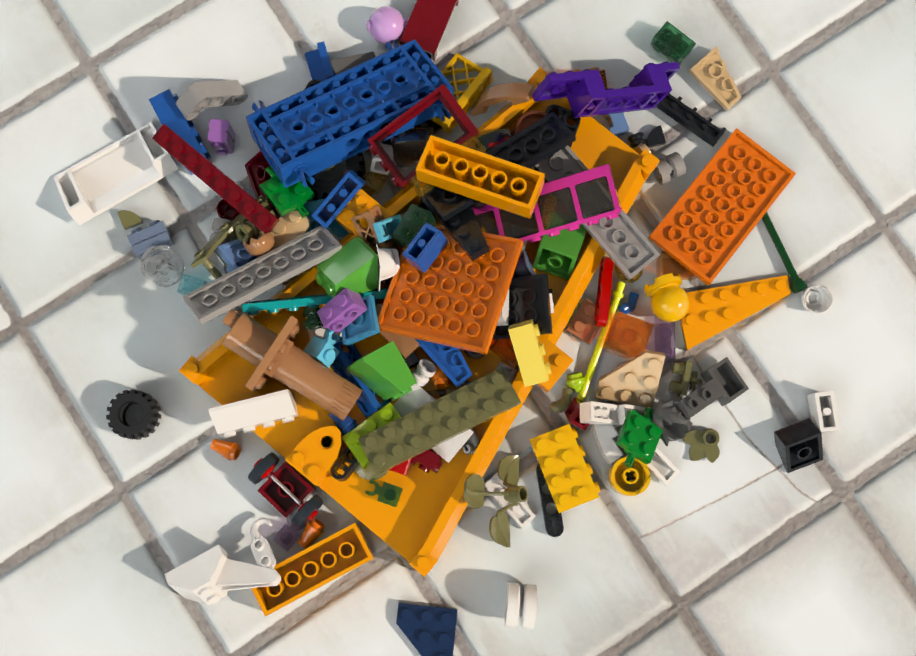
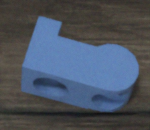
[603,113,629,138]

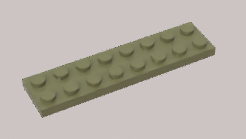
[358,368,521,476]

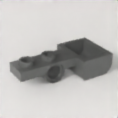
[676,357,749,420]

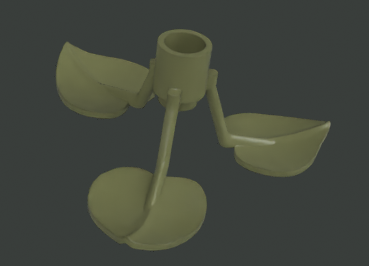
[464,455,528,548]

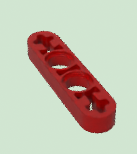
[594,256,614,327]

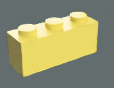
[508,319,552,387]

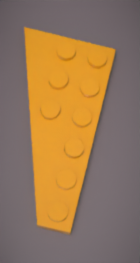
[679,275,791,351]

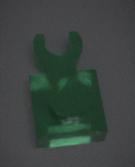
[365,480,403,508]

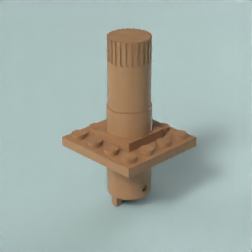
[222,310,363,420]

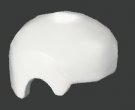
[801,285,834,314]

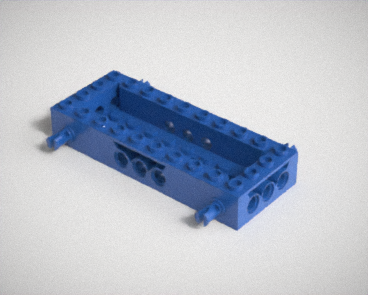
[246,39,453,188]

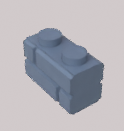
[127,220,175,259]

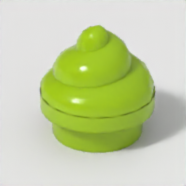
[566,372,585,392]

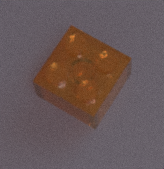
[602,311,654,360]

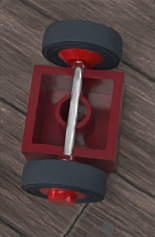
[248,452,324,527]

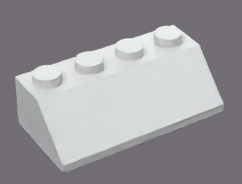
[208,389,299,438]

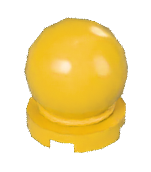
[644,273,690,322]

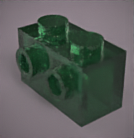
[650,21,696,66]
[391,204,437,248]

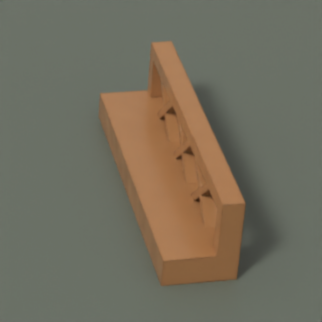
[351,205,401,288]

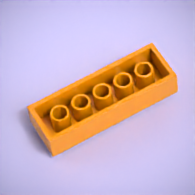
[416,135,545,219]
[251,522,375,616]

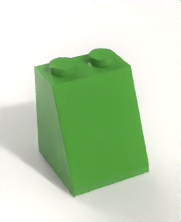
[532,211,587,280]
[316,236,378,298]
[346,341,417,401]

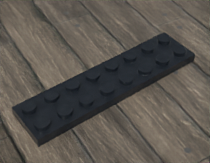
[422,112,576,222]

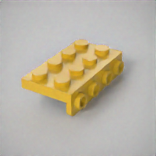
[529,424,601,513]

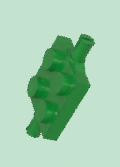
[260,166,314,218]
[615,407,663,467]

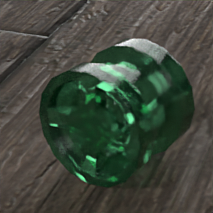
[303,307,324,330]

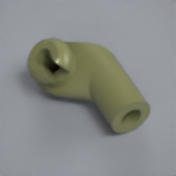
[551,388,572,413]

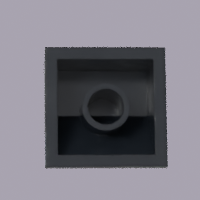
[774,418,823,473]

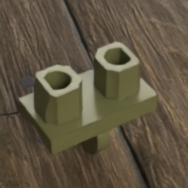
[668,361,702,398]

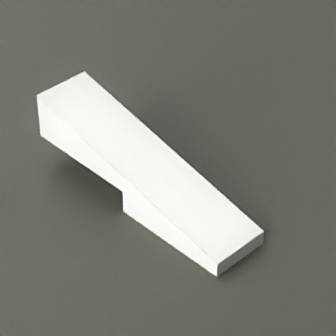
[579,401,652,426]

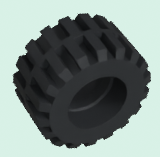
[106,389,161,440]

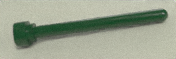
[762,212,808,294]

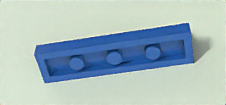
[331,339,392,418]

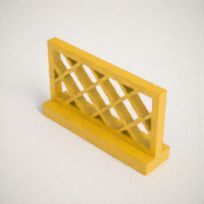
[430,53,493,134]

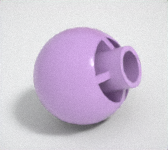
[366,6,409,44]

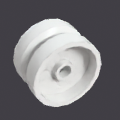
[504,582,537,630]

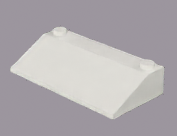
[53,122,179,225]

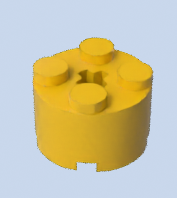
[608,456,650,496]

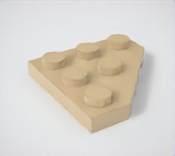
[259,210,311,285]
[595,350,665,408]

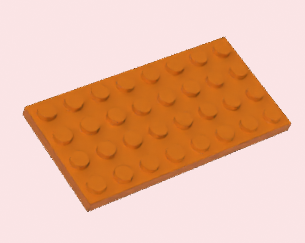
[648,128,796,286]

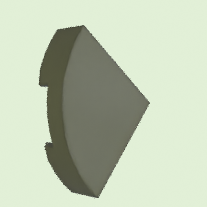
[117,210,143,230]

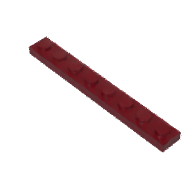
[152,124,279,234]

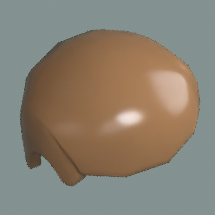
[243,233,275,257]

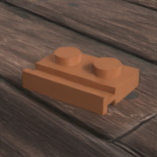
[566,298,600,345]

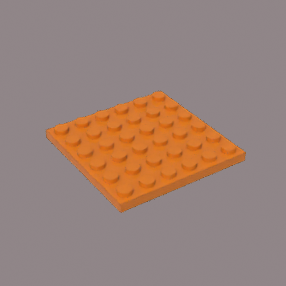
[378,220,524,355]

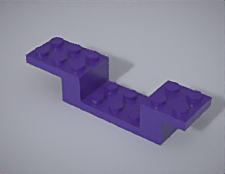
[532,61,680,118]

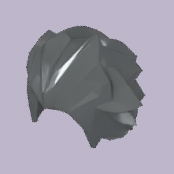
[651,399,693,446]

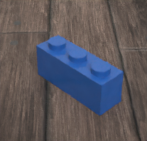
[311,170,366,229]

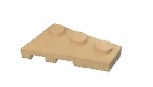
[689,46,742,111]

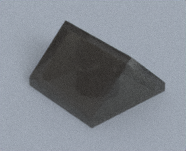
[391,127,434,168]

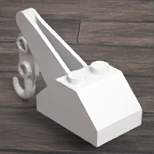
[164,518,281,605]

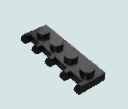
[656,94,726,147]

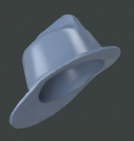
[513,250,536,278]

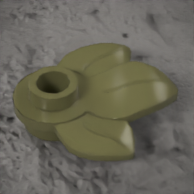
[683,428,720,463]

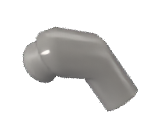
[463,427,480,454]

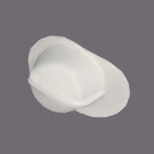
[376,244,400,292]

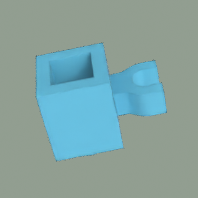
[304,329,341,368]

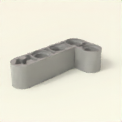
[176,80,248,121]

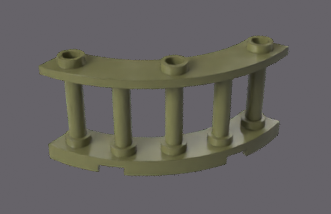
[191,195,279,279]

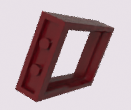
[368,84,479,189]

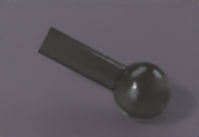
[427,383,459,398]

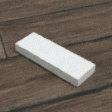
[485,472,536,529]

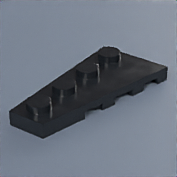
[432,206,490,261]

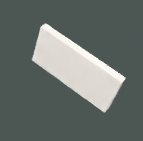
[393,384,474,463]

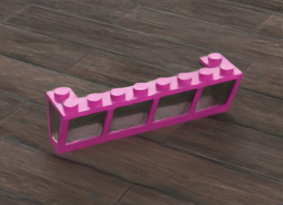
[471,163,622,243]

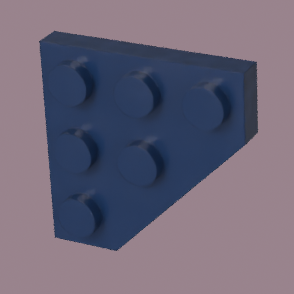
[396,603,458,656]

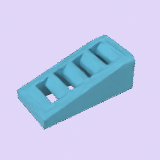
[373,214,406,243]

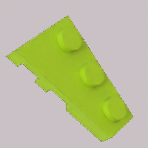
[342,402,401,470]

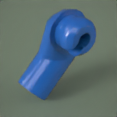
[616,292,639,315]

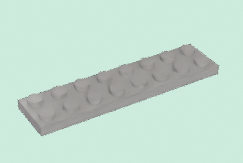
[534,145,660,280]
[182,225,342,325]

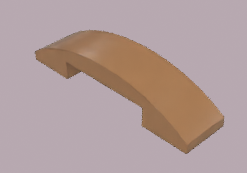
[470,82,535,116]

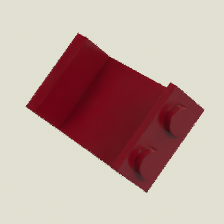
[400,0,459,61]

